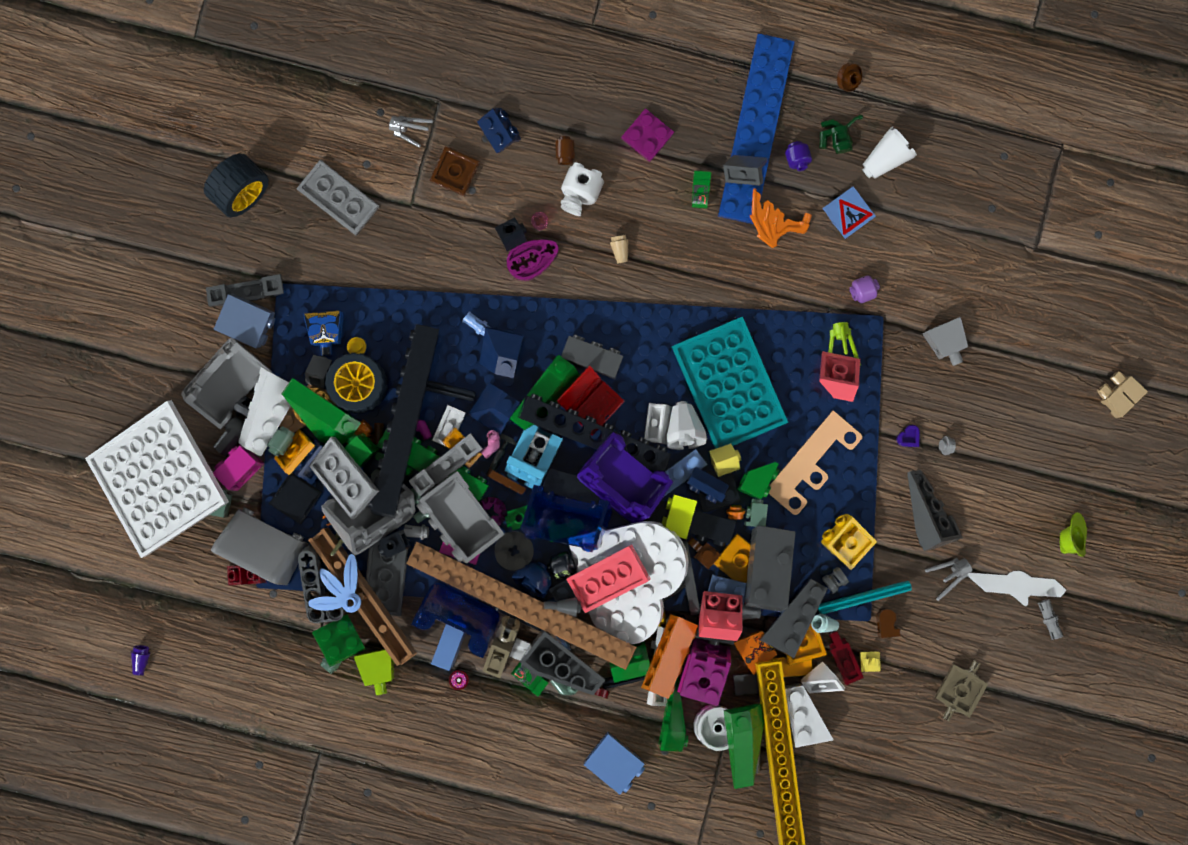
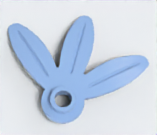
[308,554,361,613]

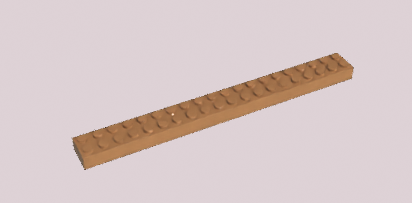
[406,542,637,670]

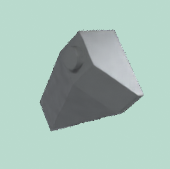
[907,470,963,551]
[520,630,605,695]

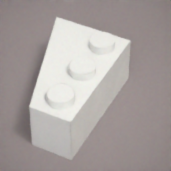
[785,683,833,748]

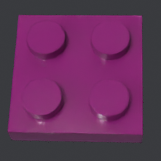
[621,108,674,162]

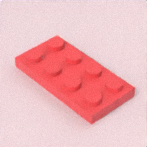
[566,544,651,613]

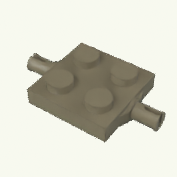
[934,660,988,721]

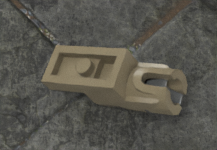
[482,616,521,678]

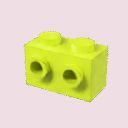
[661,495,697,539]

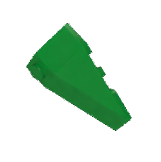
[510,355,580,430]
[281,378,361,445]
[658,677,688,752]
[723,703,764,789]

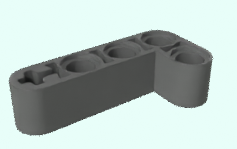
[298,545,345,623]

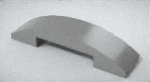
[409,433,482,497]

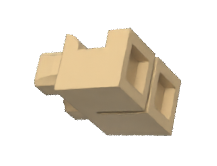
[1097,371,1148,418]

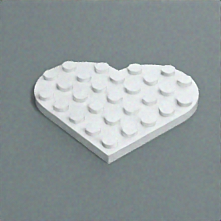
[568,521,689,644]

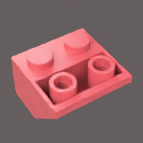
[699,591,742,641]

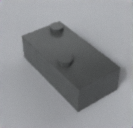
[744,526,795,612]

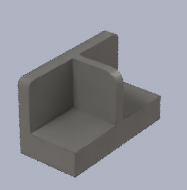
[723,155,767,186]

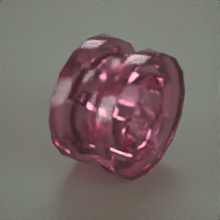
[531,212,548,230]

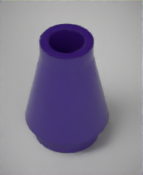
[131,645,151,675]

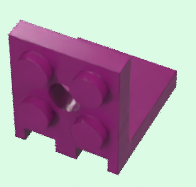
[680,638,731,706]

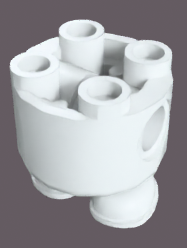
[561,162,604,216]

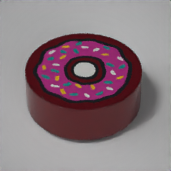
[449,670,469,690]

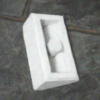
[644,403,672,444]

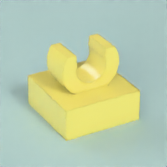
[859,651,880,672]

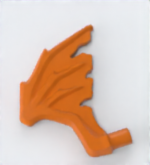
[750,188,812,248]

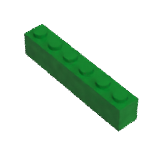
[377,430,490,503]

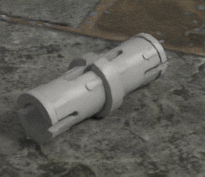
[1038,599,1064,640]

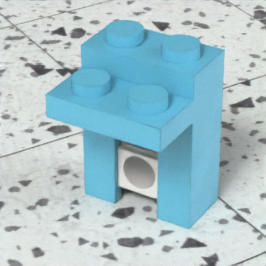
[504,425,563,489]

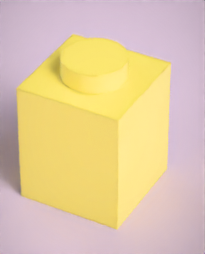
[709,444,741,477]

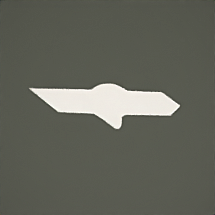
[967,571,1066,606]

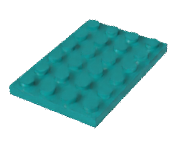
[672,317,788,449]

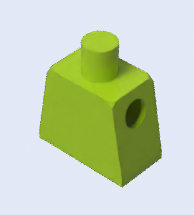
[354,649,394,695]

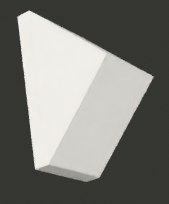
[801,661,845,693]

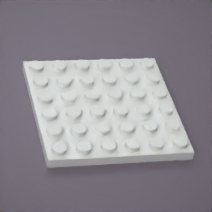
[85,400,229,558]

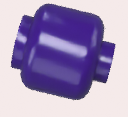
[785,141,812,171]

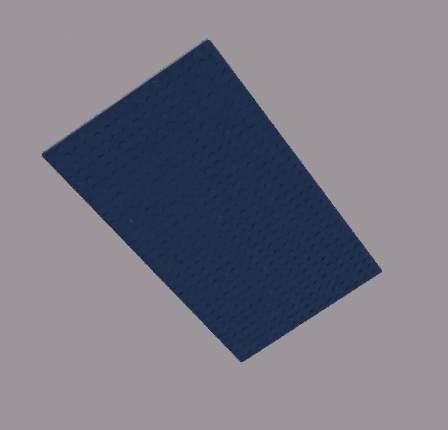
[256,284,883,621]

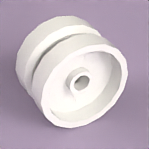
[693,705,728,751]

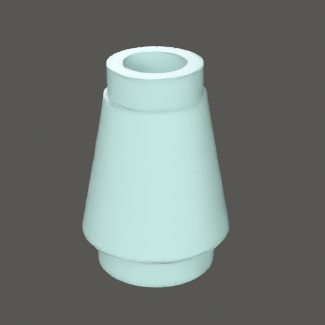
[811,614,839,633]

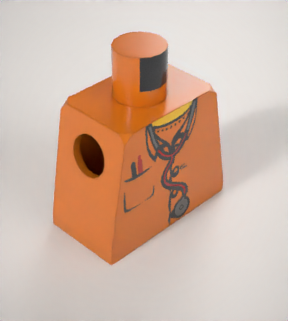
[734,630,777,675]

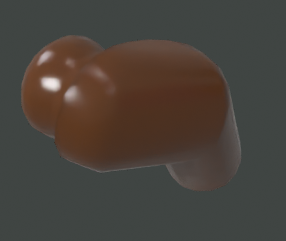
[368,423,384,446]

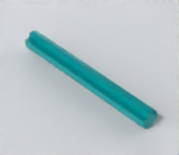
[818,581,912,614]

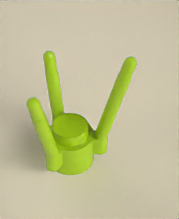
[828,322,861,366]

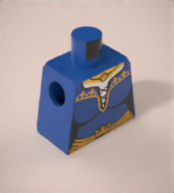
[304,311,344,356]

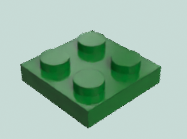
[312,614,365,667]

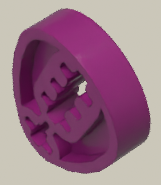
[507,240,559,281]

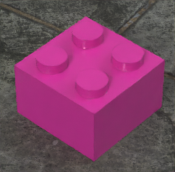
[213,446,264,491]

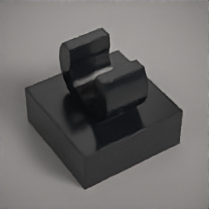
[234,396,252,419]

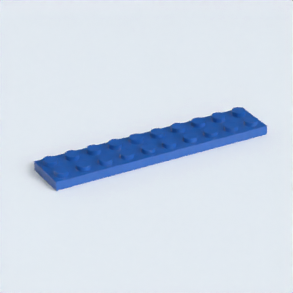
[718,33,795,224]

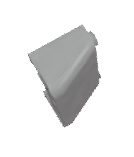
[182,338,272,429]
[321,469,415,555]
[211,507,308,585]

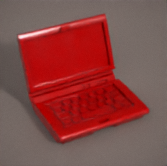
[557,365,625,436]

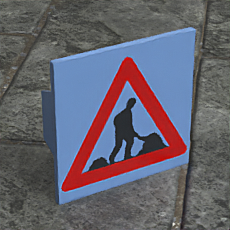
[822,187,876,239]

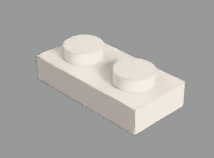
[432,405,466,446]

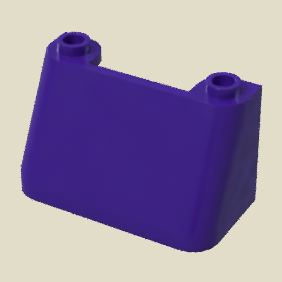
[577,432,674,523]

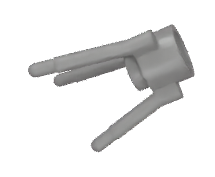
[389,116,433,148]
[925,558,972,601]

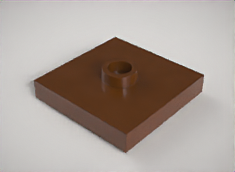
[430,146,480,197]

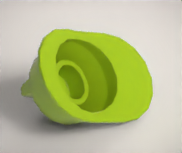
[1060,512,1087,557]

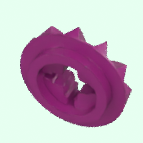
[479,497,507,526]

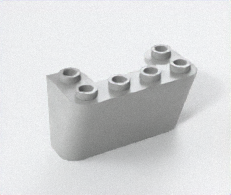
[416,471,505,563]

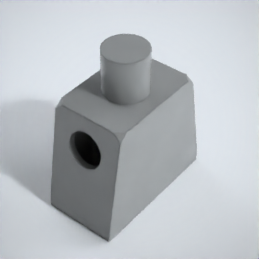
[923,317,968,366]

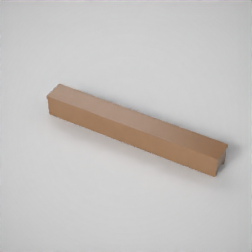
[308,527,417,666]

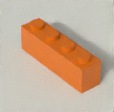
[641,614,698,699]

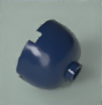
[512,562,552,599]

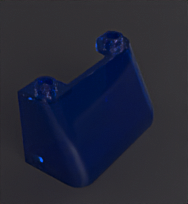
[521,485,612,552]
[411,583,500,658]

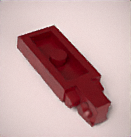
[828,631,864,686]

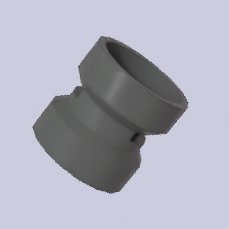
[822,567,849,594]

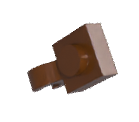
[688,537,721,569]

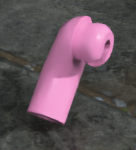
[481,430,500,459]

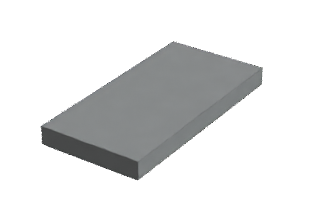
[296,160,380,236]
[309,437,379,519]

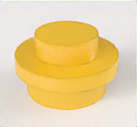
[347,337,367,354]

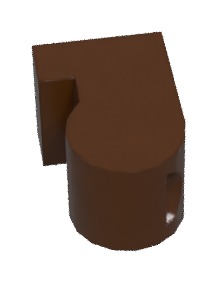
[876,608,901,638]

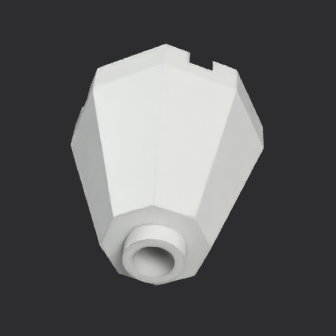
[667,401,707,450]

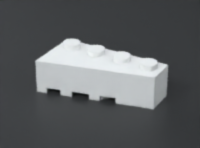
[238,367,291,456]

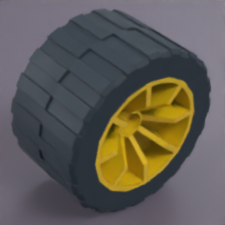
[204,153,269,217]
[325,353,388,413]

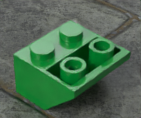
[737,462,779,500]
[609,641,650,683]

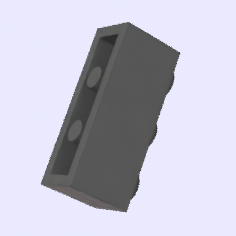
[561,335,623,379]

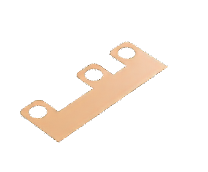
[769,411,862,515]

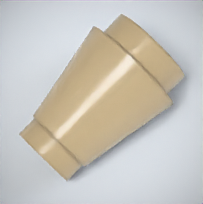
[610,235,628,264]

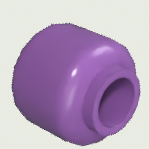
[850,275,880,303]

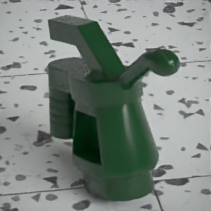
[819,115,864,154]

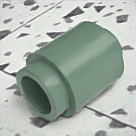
[267,426,295,456]

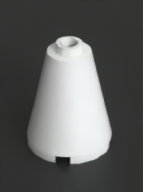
[862,127,917,179]

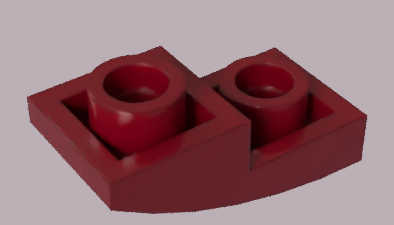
[227,565,266,585]

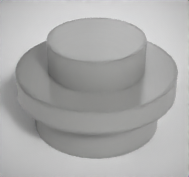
[939,436,956,455]

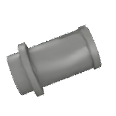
[404,524,429,540]

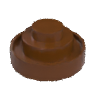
[837,63,862,92]

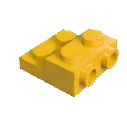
[821,514,877,570]

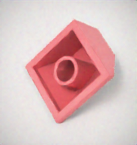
[820,351,860,402]

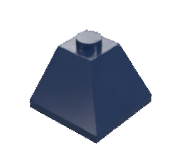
[479,327,524,378]
[468,383,521,436]

